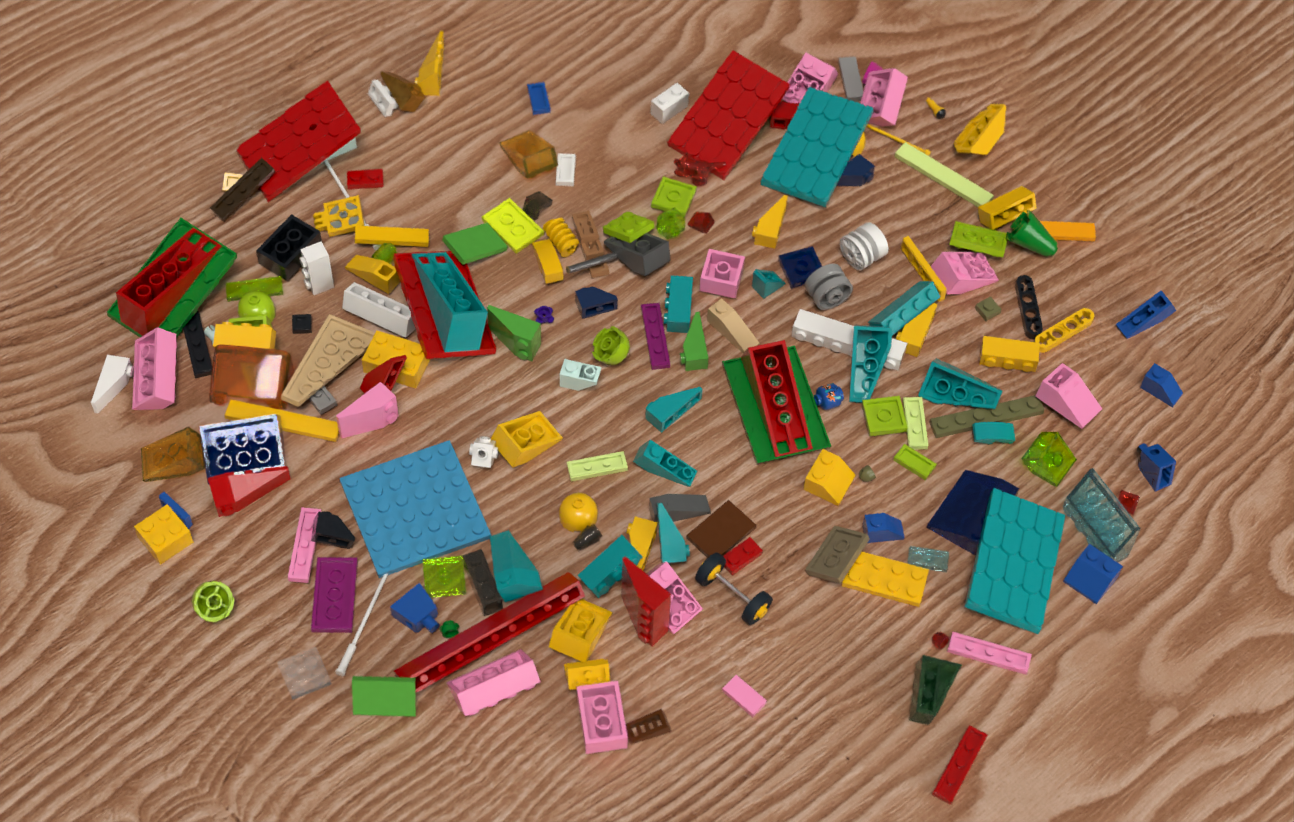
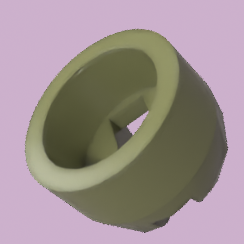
[859,465,876,482]

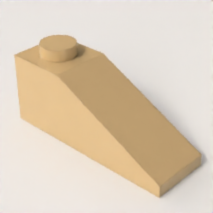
[707,298,760,353]

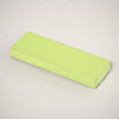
[902,397,928,450]
[567,451,628,481]

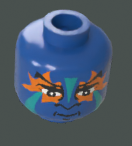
[814,383,844,410]

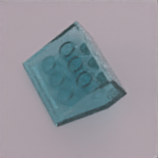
[1063,468,1140,562]

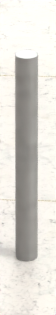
[566,253,618,274]

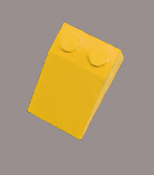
[491,411,563,468]
[548,599,613,662]

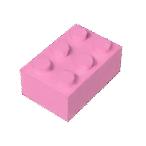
[577,681,628,754]

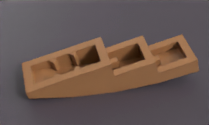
[572,211,609,278]

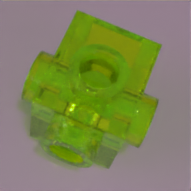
[656,207,686,240]

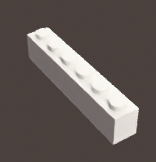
[792,309,907,371]

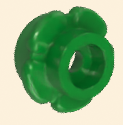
[440,620,460,638]

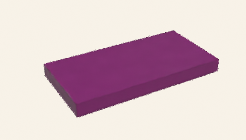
[311,557,358,633]

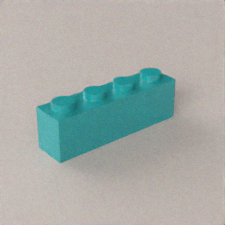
[868,281,941,335]

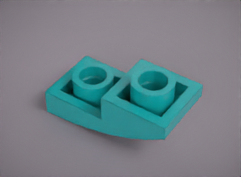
[972,422,1015,444]

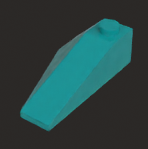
[849,324,892,402]
[490,530,543,602]

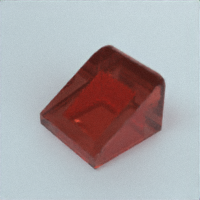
[687,212,715,234]
[1115,490,1140,515]

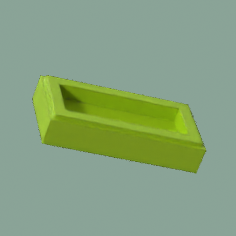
[893,444,937,481]

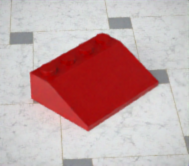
[621,556,671,647]

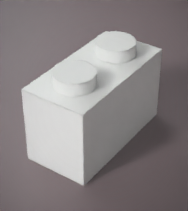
[651,83,689,124]

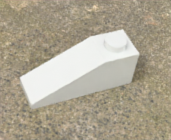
[91,355,134,413]

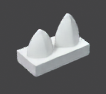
[368,80,398,117]

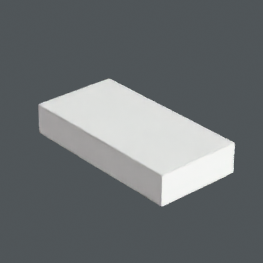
[556,153,576,186]

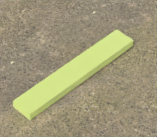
[895,142,994,207]

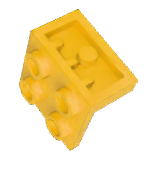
[564,659,610,690]

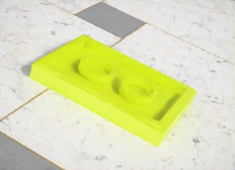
[481,198,544,254]

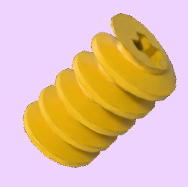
[543,218,579,257]

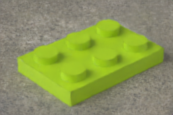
[949,221,1007,257]

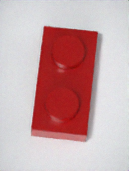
[347,169,384,190]
[723,537,763,575]

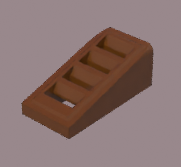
[625,709,672,744]

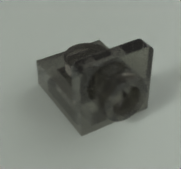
[522,191,553,220]

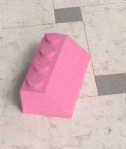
[132,327,177,410]
[446,649,541,716]

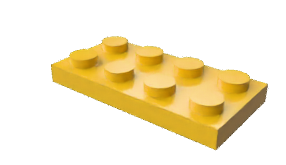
[842,552,929,607]

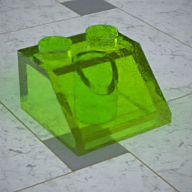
[1021,432,1077,487]

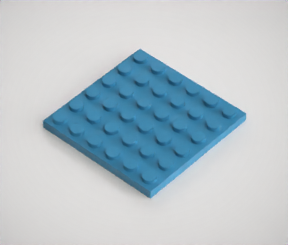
[339,440,491,578]

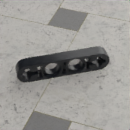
[1015,275,1043,340]

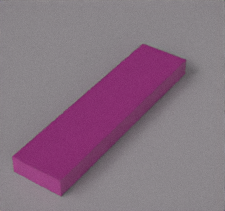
[641,303,670,370]

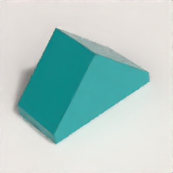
[752,269,786,299]

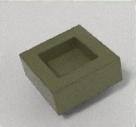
[975,296,1002,321]

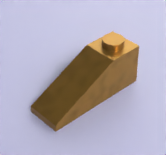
[380,71,425,112]

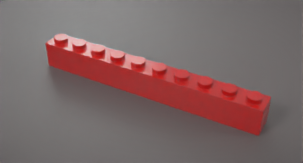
[394,572,585,693]

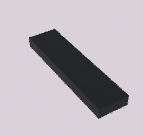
[183,310,214,379]

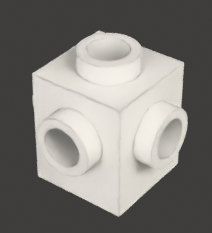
[469,436,498,468]

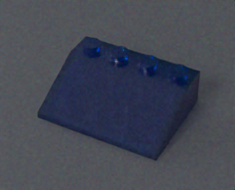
[199,414,286,484]
[926,470,1019,556]

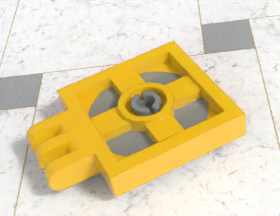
[313,195,365,237]

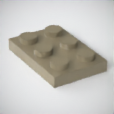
[805,525,869,584]

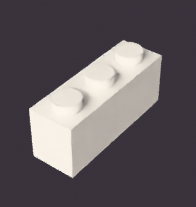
[299,241,334,295]

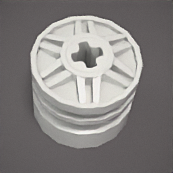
[840,222,888,270]

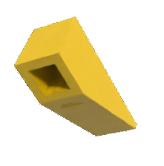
[345,255,400,294]

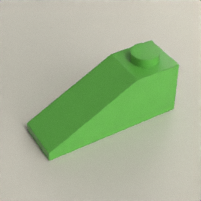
[680,312,709,371]

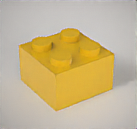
[134,504,194,565]

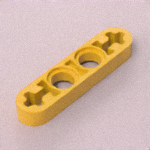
[1034,308,1094,353]

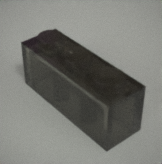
[463,549,503,617]

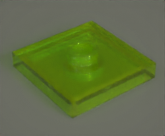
[423,556,466,598]

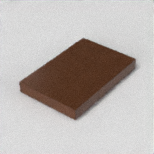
[686,500,756,558]

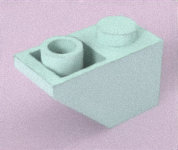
[560,359,601,391]

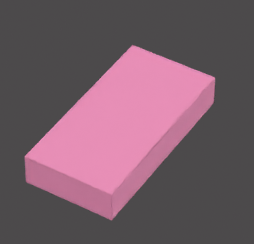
[722,675,767,717]

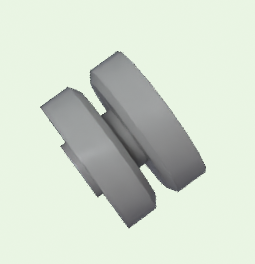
[805,264,853,310]

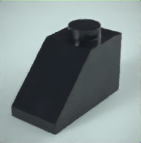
[311,511,355,549]

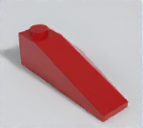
[208,466,291,517]

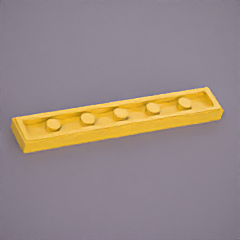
[224,399,339,442]

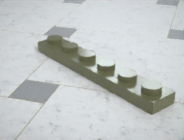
[929,395,1045,438]

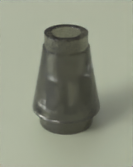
[572,524,602,551]

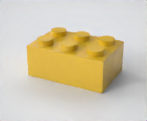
[362,330,430,389]

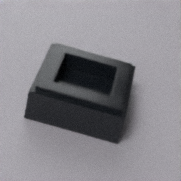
[292,314,312,334]

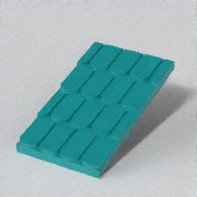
[761,87,874,207]
[964,488,1065,634]

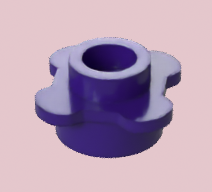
[534,306,554,324]

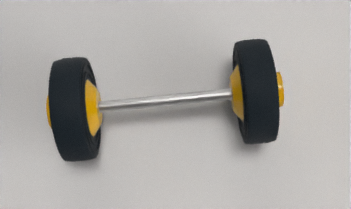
[695,552,773,625]

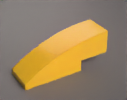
[532,239,563,284]

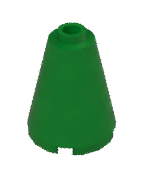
[1006,210,1058,257]

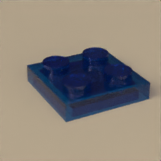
[778,246,822,288]

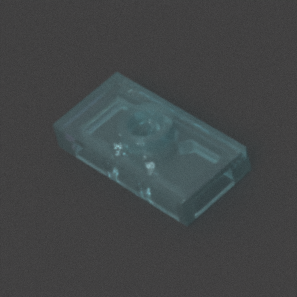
[907,546,949,572]

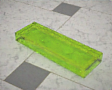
[225,276,284,302]

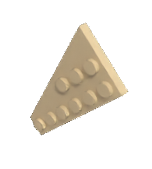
[281,314,375,407]

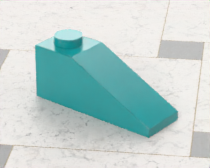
[645,387,703,433]
[657,503,690,563]

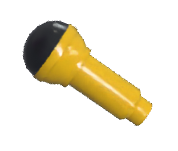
[926,98,946,119]

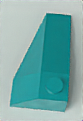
[918,358,1003,409]

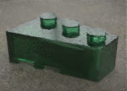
[909,655,962,725]

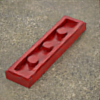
[932,725,988,805]

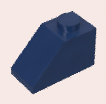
[836,154,875,186]
[575,286,618,319]

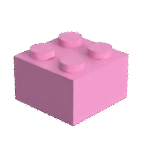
[699,249,745,298]

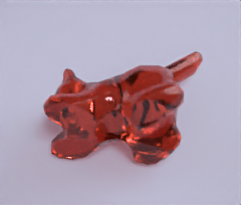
[673,152,726,187]

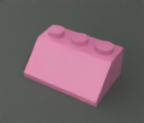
[861,68,908,127]

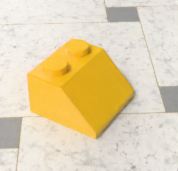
[803,449,856,506]

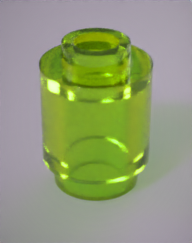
[372,243,397,264]

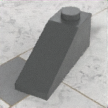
[649,494,711,522]

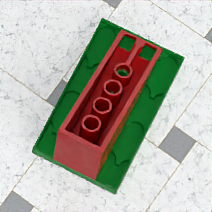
[107,217,237,338]
[722,340,832,464]

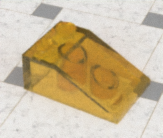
[499,130,558,179]
[141,426,205,482]

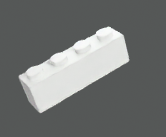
[342,282,416,338]

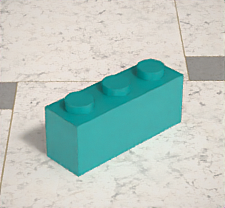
[664,275,693,333]
[578,535,643,598]

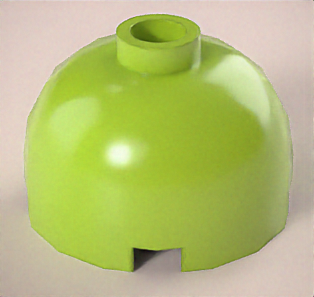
[238,291,276,322]
[592,326,630,365]
[191,581,234,622]

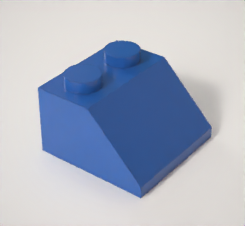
[1063,544,1123,605]

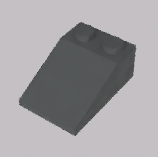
[604,233,671,276]

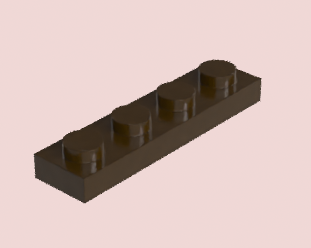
[210,157,276,221]

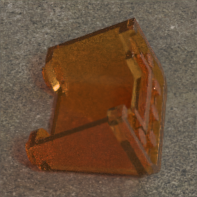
[209,344,294,410]

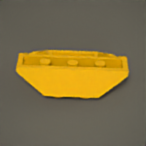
[953,104,1006,155]

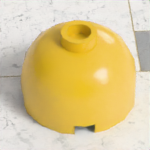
[559,492,598,533]

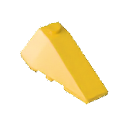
[415,31,444,96]

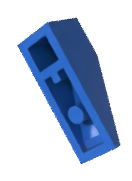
[1116,291,1176,339]

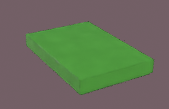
[442,222,508,265]
[352,676,416,716]

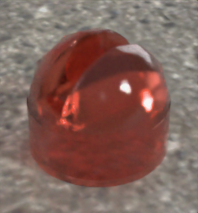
[931,632,949,650]

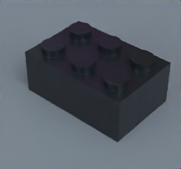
[256,214,322,281]

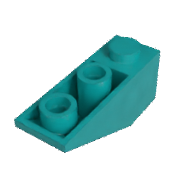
[633,439,697,487]

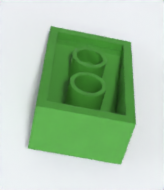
[487,305,541,361]

